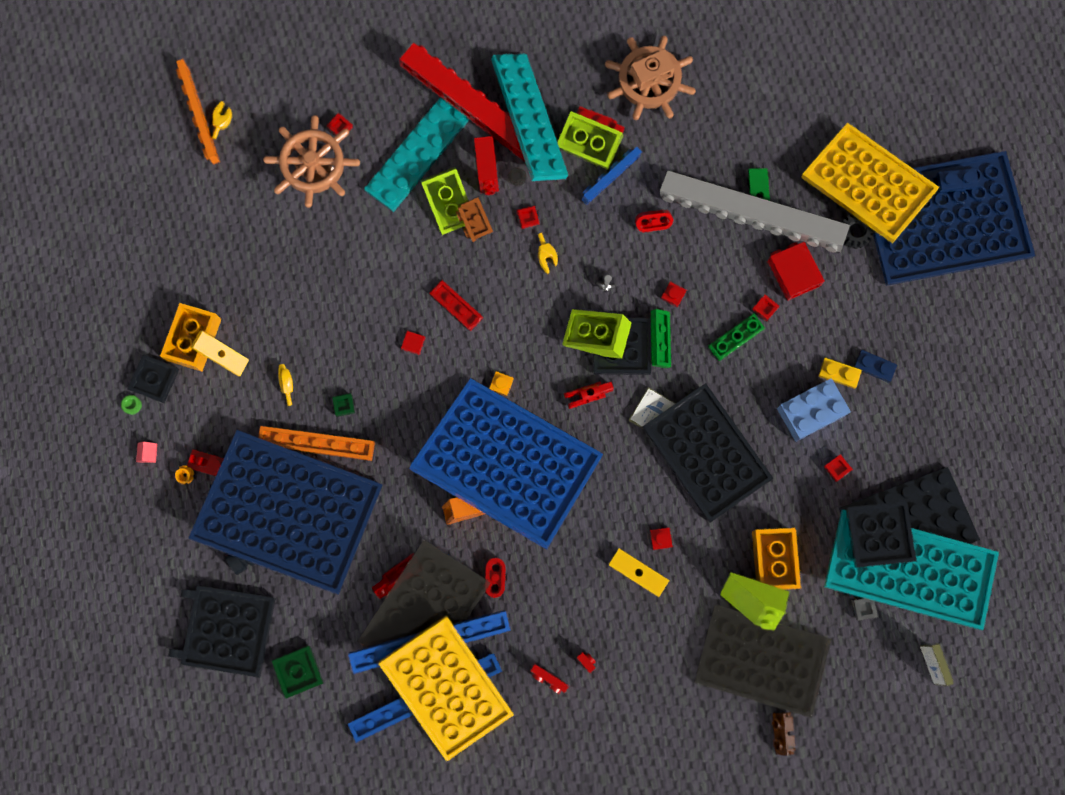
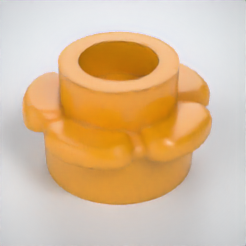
[175,465,194,484]

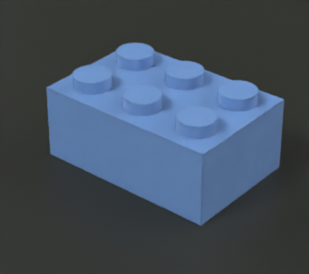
[777,378,851,442]

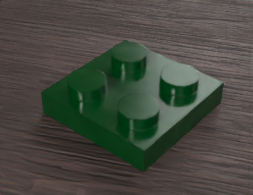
[272,646,324,699]

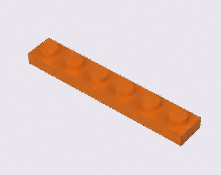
[176,59,220,164]
[258,426,375,461]

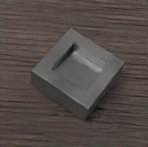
[852,599,878,621]

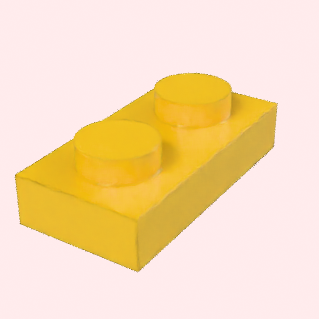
[818,358,862,389]

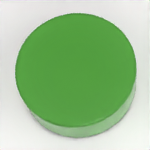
[121,395,142,415]

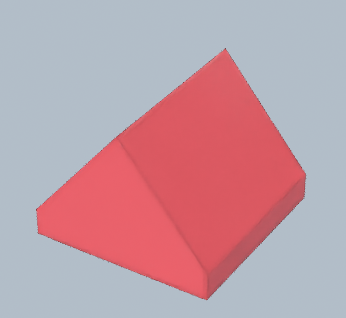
[136,442,157,463]

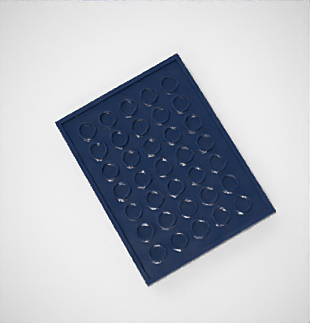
[873,151,1036,286]
[188,430,383,595]

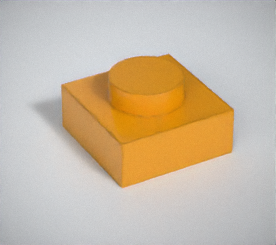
[489,372,514,396]

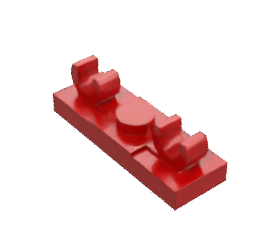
[187,449,224,476]

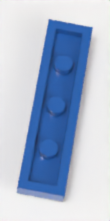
[582,147,642,205]

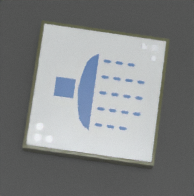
[629,387,676,429]
[920,643,954,686]

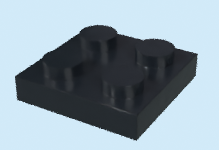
[128,355,179,403]

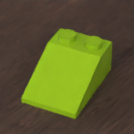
[420,167,468,235]
[562,309,631,359]
[720,573,789,630]

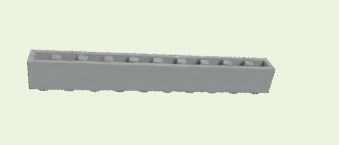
[660,171,850,252]

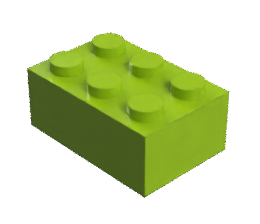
[557,111,623,170]

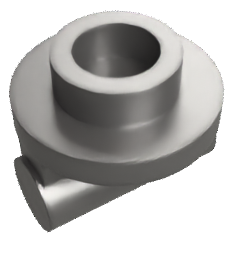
[596,271,615,291]

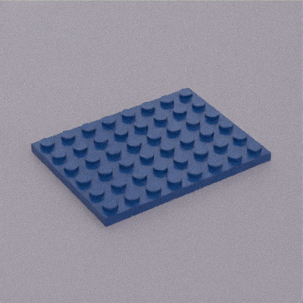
[410,378,603,549]

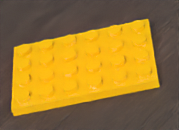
[801,122,939,244]
[379,615,514,761]

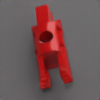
[563,382,614,409]

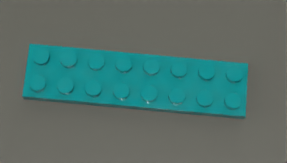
[491,54,568,181]
[364,97,470,212]

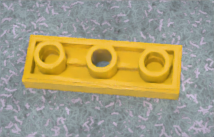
[190,331,249,376]
[609,549,669,597]

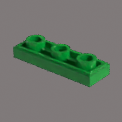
[748,168,770,201]
[708,313,765,361]

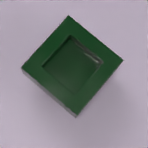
[332,394,355,417]

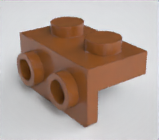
[456,197,493,242]

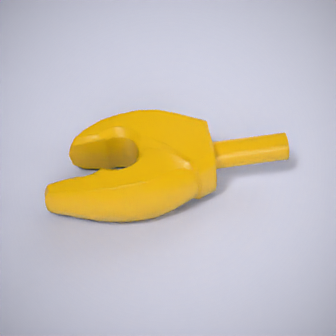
[212,101,232,139]
[538,233,558,274]
[278,364,293,406]

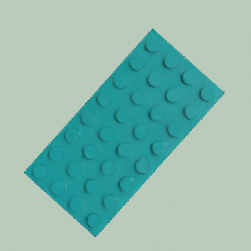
[824,510,999,630]

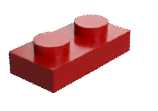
[531,664,569,694]

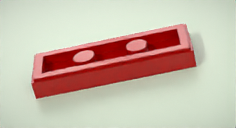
[429,280,483,331]

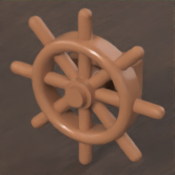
[605,36,695,120]
[263,115,360,208]

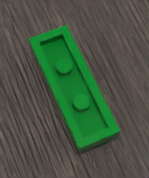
[651,309,671,368]

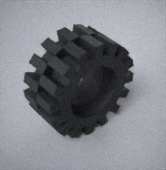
[841,214,875,249]

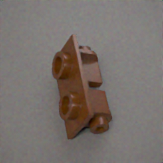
[772,712,796,756]

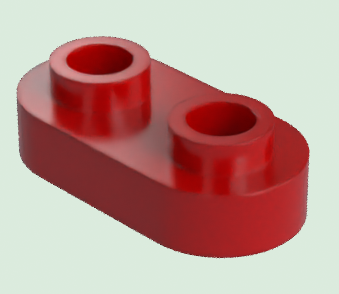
[635,209,673,232]
[485,558,506,598]

